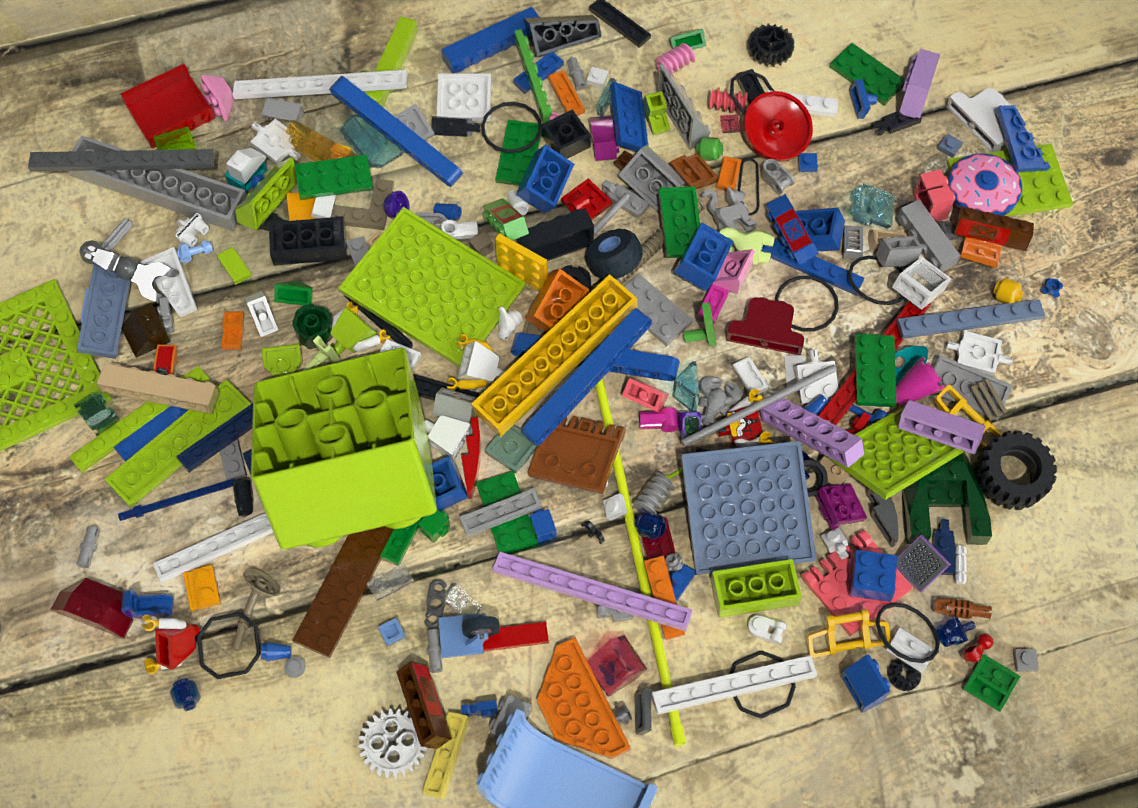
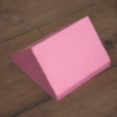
[713,249,755,294]

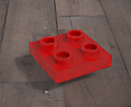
[561,178,612,220]

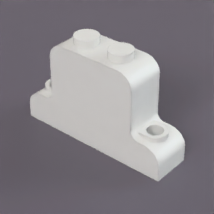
[946,88,1010,152]

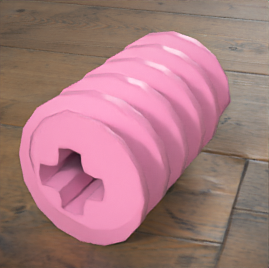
[656,43,695,74]

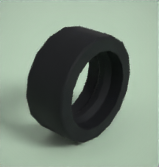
[803,459,828,497]

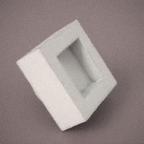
[587,67,609,89]
[603,494,627,520]

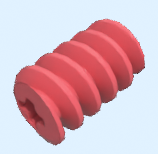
[709,87,748,114]

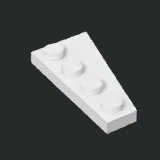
[140,247,198,317]

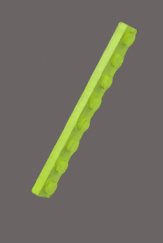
[69,366,211,473]

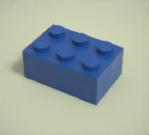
[515,144,575,214]

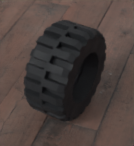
[975,430,1057,510]

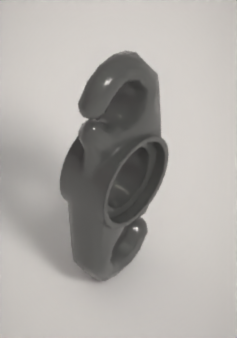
[424,579,447,629]

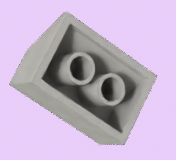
[618,145,685,212]

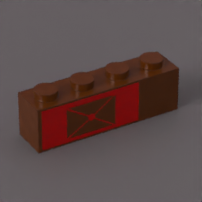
[954,206,1034,251]
[396,661,452,749]

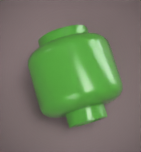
[696,137,724,161]

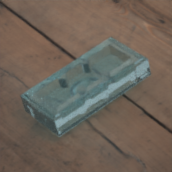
[597,78,617,116]

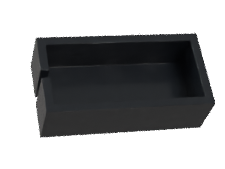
[517,208,594,261]

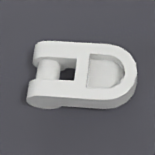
[748,615,787,645]

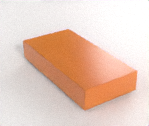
[716,156,742,191]

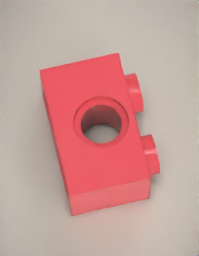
[622,378,669,412]

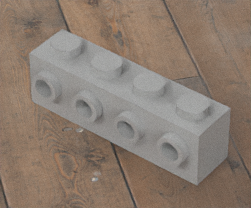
[898,199,960,272]

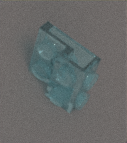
[850,184,894,229]

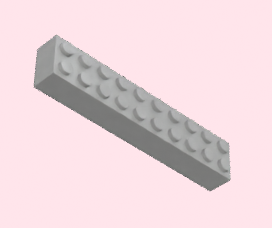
[68,136,247,231]

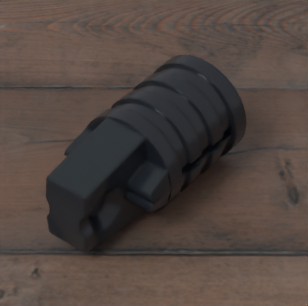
[232,479,253,517]

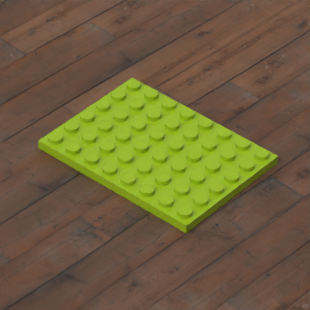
[338,207,527,368]

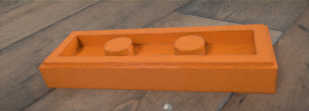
[548,70,585,116]

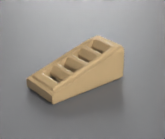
[868,229,907,252]

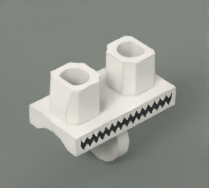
[175,213,209,248]

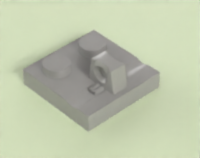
[395,104,435,153]

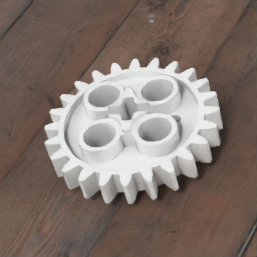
[358,709,427,779]

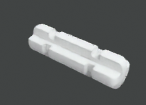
[954,545,967,585]

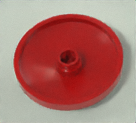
[743,91,813,162]

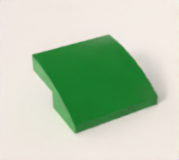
[963,654,1021,712]

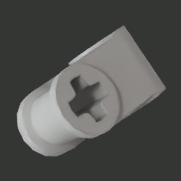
[761,159,795,194]

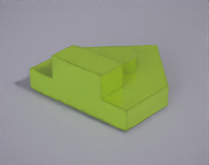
[261,344,302,377]

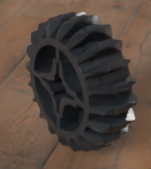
[748,23,795,67]

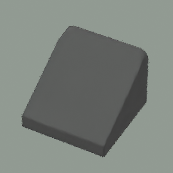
[937,221,958,240]

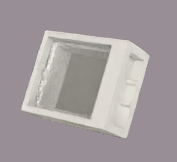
[892,257,951,310]

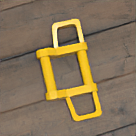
[934,385,1003,448]
[806,609,891,658]

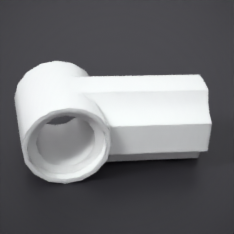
[441,220,478,240]

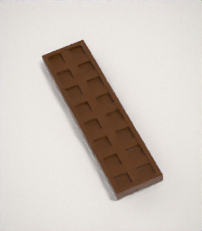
[293,526,394,658]

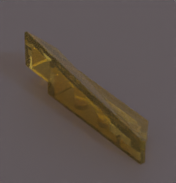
[285,120,358,161]

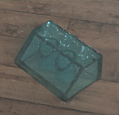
[340,114,404,168]

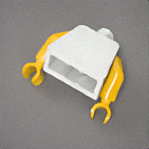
[447,334,504,391]

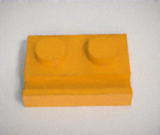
[183,565,221,612]

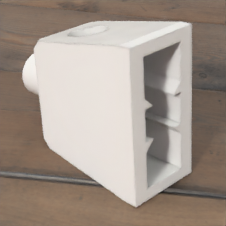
[425,415,471,461]

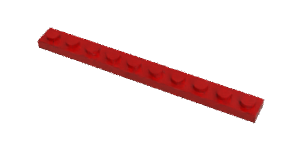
[818,301,931,426]

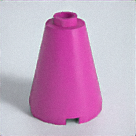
[896,356,946,407]

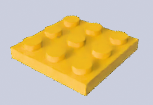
[495,233,548,291]

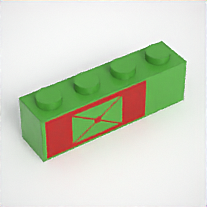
[482,198,529,240]

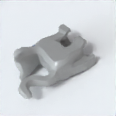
[702,187,756,239]

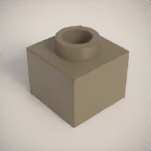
[469,232,494,257]

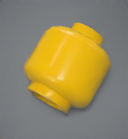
[993,278,1024,304]

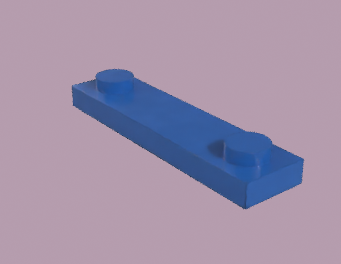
[114,406,187,462]

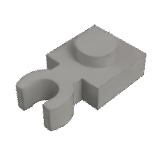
[157,297,174,333]

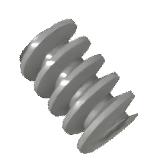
[633,472,675,515]

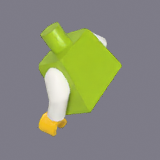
[330,302,390,356]

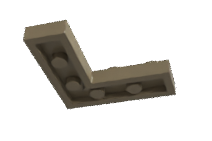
[331,179,394,230]

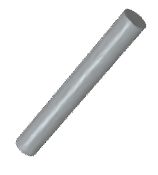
[594,192,631,236]

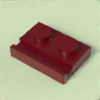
[638,517,676,560]

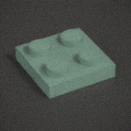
[485,425,538,474]

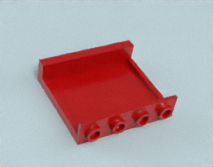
[120,64,216,149]

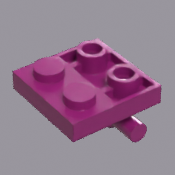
[816,483,867,530]

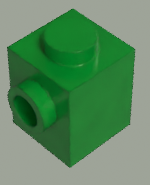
[418,510,450,543]

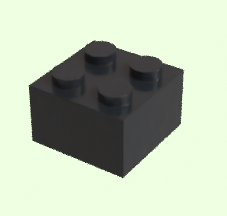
[542,109,591,159]

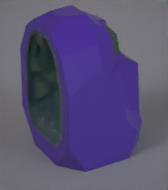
[678,412,701,439]

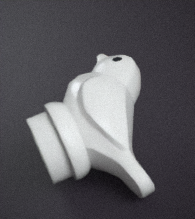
[498,307,523,342]

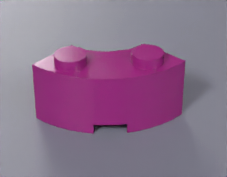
[589,115,620,161]

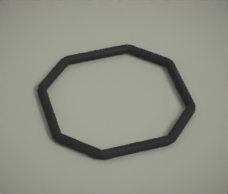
[730,70,774,115]
[197,612,261,679]
[729,651,796,718]

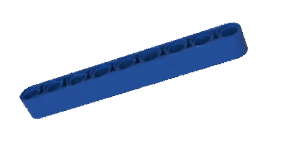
[329,76,463,187]
[521,308,652,446]
[511,333,680,381]

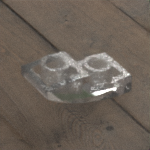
[366,563,414,601]

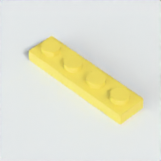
[422,712,470,800]

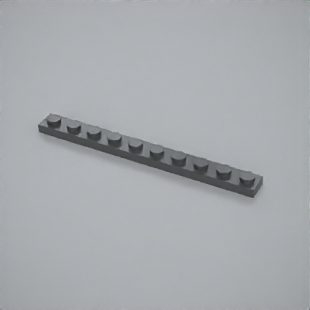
[28,149,215,172]

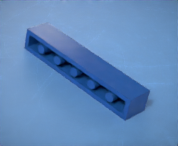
[441,7,539,74]

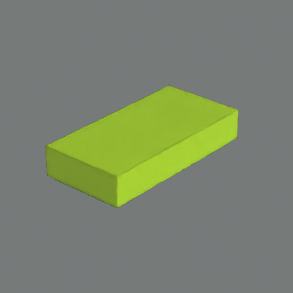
[217,247,252,285]

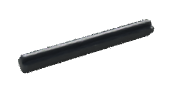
[344,295,413,348]

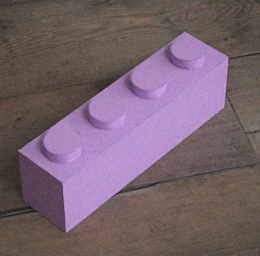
[899,400,985,454]

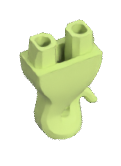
[719,227,775,265]

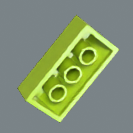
[235,158,297,231]

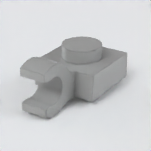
[596,606,634,622]

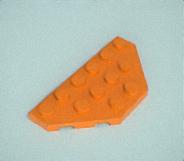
[537,637,631,759]

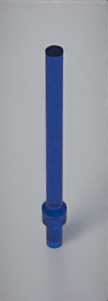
[118,478,236,521]

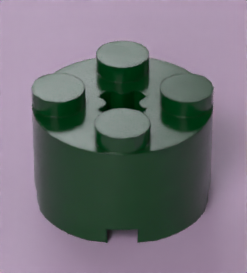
[292,304,333,349]

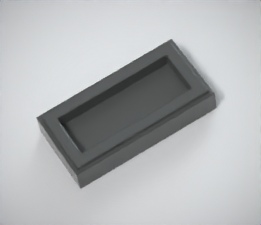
[635,688,652,735]

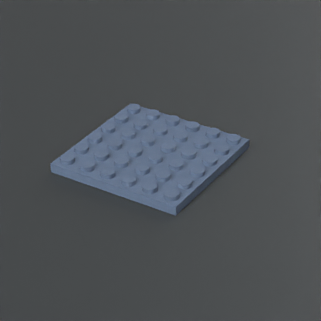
[681,441,816,575]

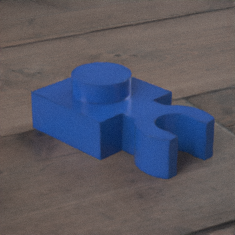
[461,700,498,718]

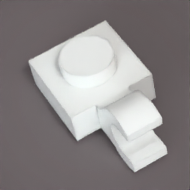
[821,528,849,560]

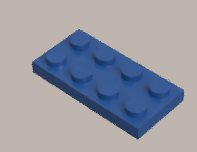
[610,82,649,152]

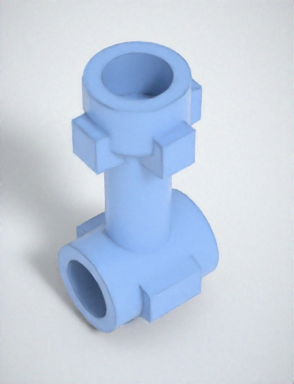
[177,240,213,263]

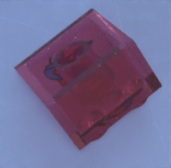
[587,635,647,697]

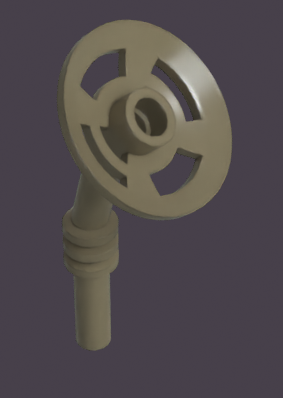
[231,569,280,651]

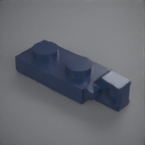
[933,519,955,576]

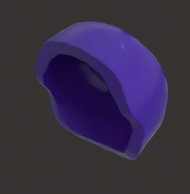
[383,191,410,219]

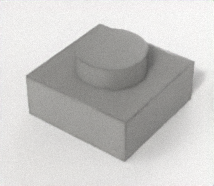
[1013,649,1039,672]

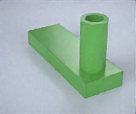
[684,302,717,346]

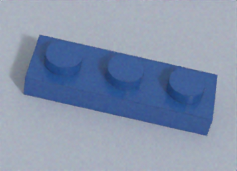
[513,52,564,94]

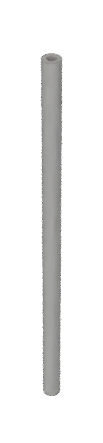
[681,364,837,447]

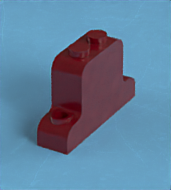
[726,297,804,356]

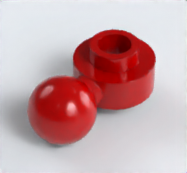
[961,633,994,663]

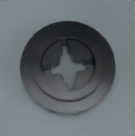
[888,659,921,691]

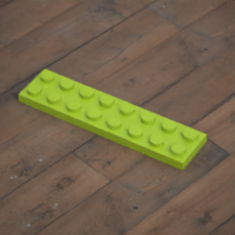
[104,379,251,508]

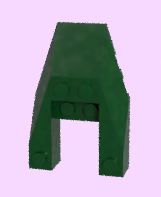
[902,452,992,545]

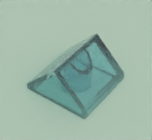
[672,361,699,412]

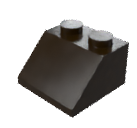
[121,302,171,358]

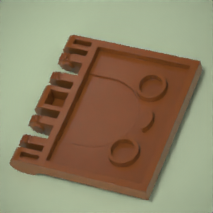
[527,416,626,494]

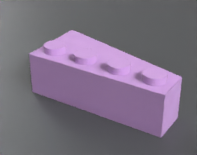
[899,49,940,118]

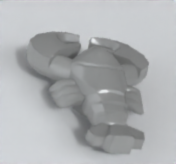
[699,376,743,426]

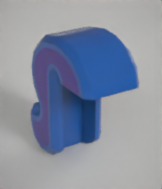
[121,589,173,619]

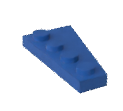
[996,105,1051,172]

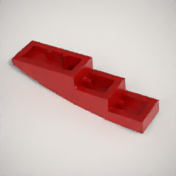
[461,417,481,499]

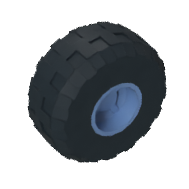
[586,228,643,279]

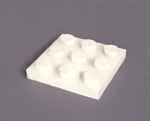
[437,74,491,121]

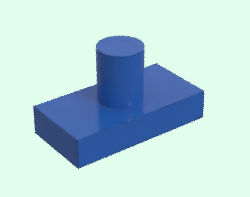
[849,79,877,119]
[669,564,696,602]

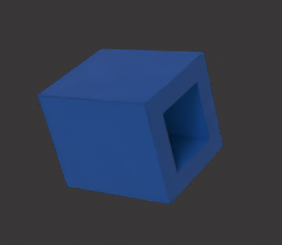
[530,509,557,543]

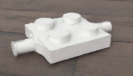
[250,119,302,164]
[946,331,1013,377]

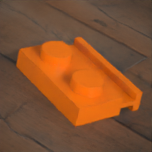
[960,237,1002,268]

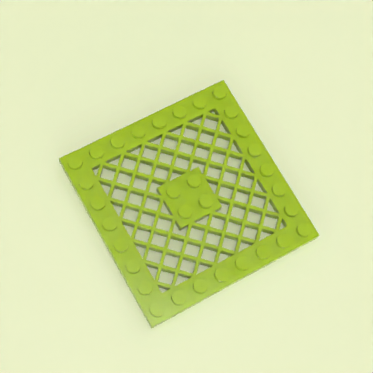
[0,279,112,451]

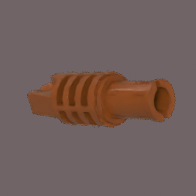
[933,598,992,619]

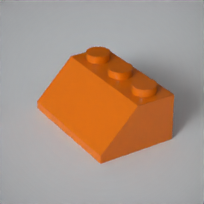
[525,269,589,332]

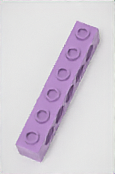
[760,398,864,468]

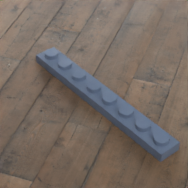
[896,299,1046,339]

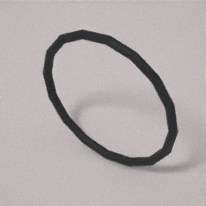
[481,102,542,153]
[848,255,905,305]
[775,276,839,332]
[875,603,940,663]

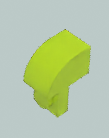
[643,91,671,136]

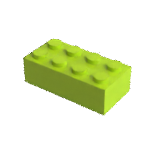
[711,559,802,618]

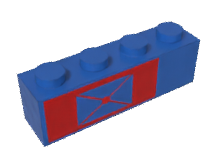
[766,194,819,264]

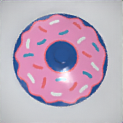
[948,153,1022,216]

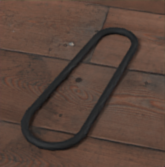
[738,158,759,216]

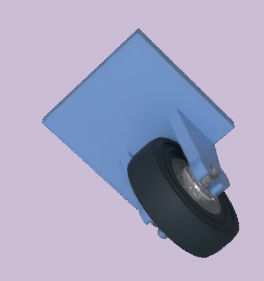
[439,613,500,658]

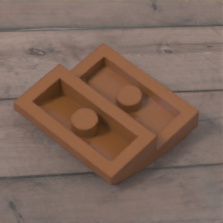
[670,152,719,189]

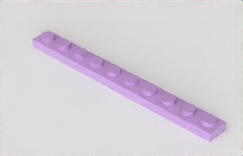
[493,552,692,631]

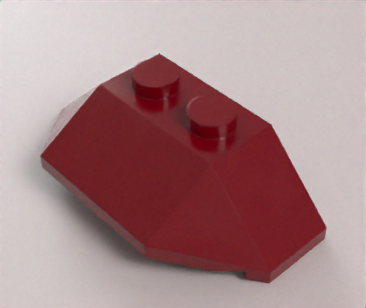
[50,578,133,639]

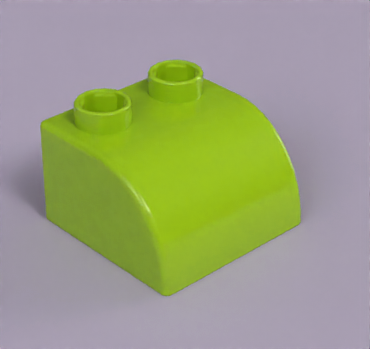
[251,347,437,549]

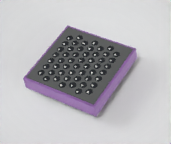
[897,535,951,593]

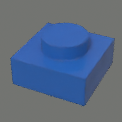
[798,153,818,172]

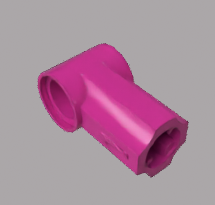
[640,407,678,432]

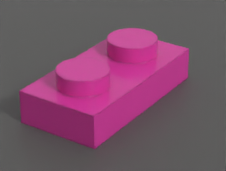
[697,284,729,324]

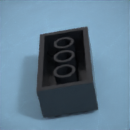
[269,216,347,266]

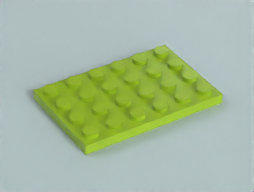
[947,143,1073,217]
[826,405,965,500]

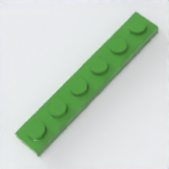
[515,29,552,123]

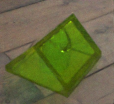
[153,126,196,150]

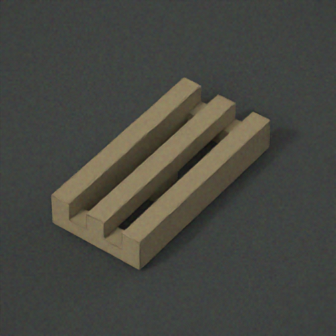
[970,378,1007,421]

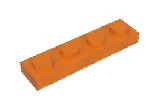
[644,556,685,640]

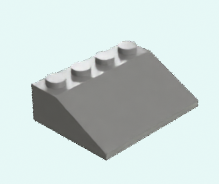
[658,64,711,150]

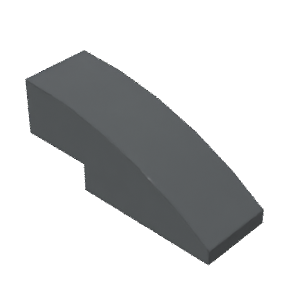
[866,489,899,548]

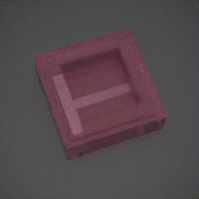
[720,114,740,134]

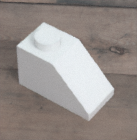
[226,148,266,184]
[244,291,278,337]

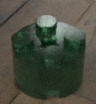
[73,392,118,436]

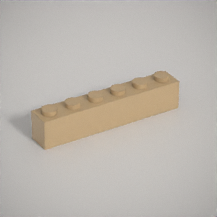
[96,363,219,414]

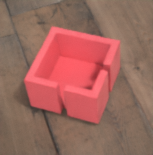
[913,169,955,222]

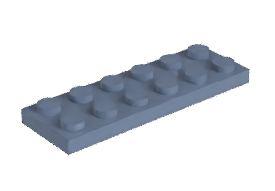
[77,264,130,359]

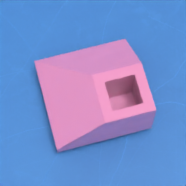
[200,75,234,122]

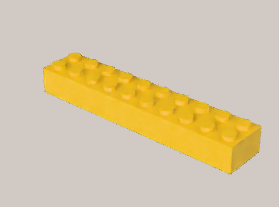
[471,274,638,437]

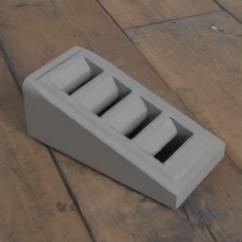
[843,225,863,260]

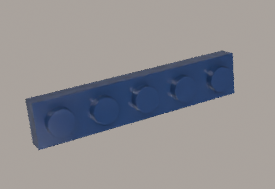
[176,403,253,473]

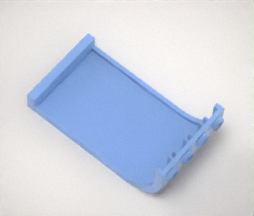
[476,709,658,808]

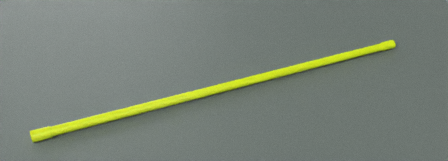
[595,378,686,746]

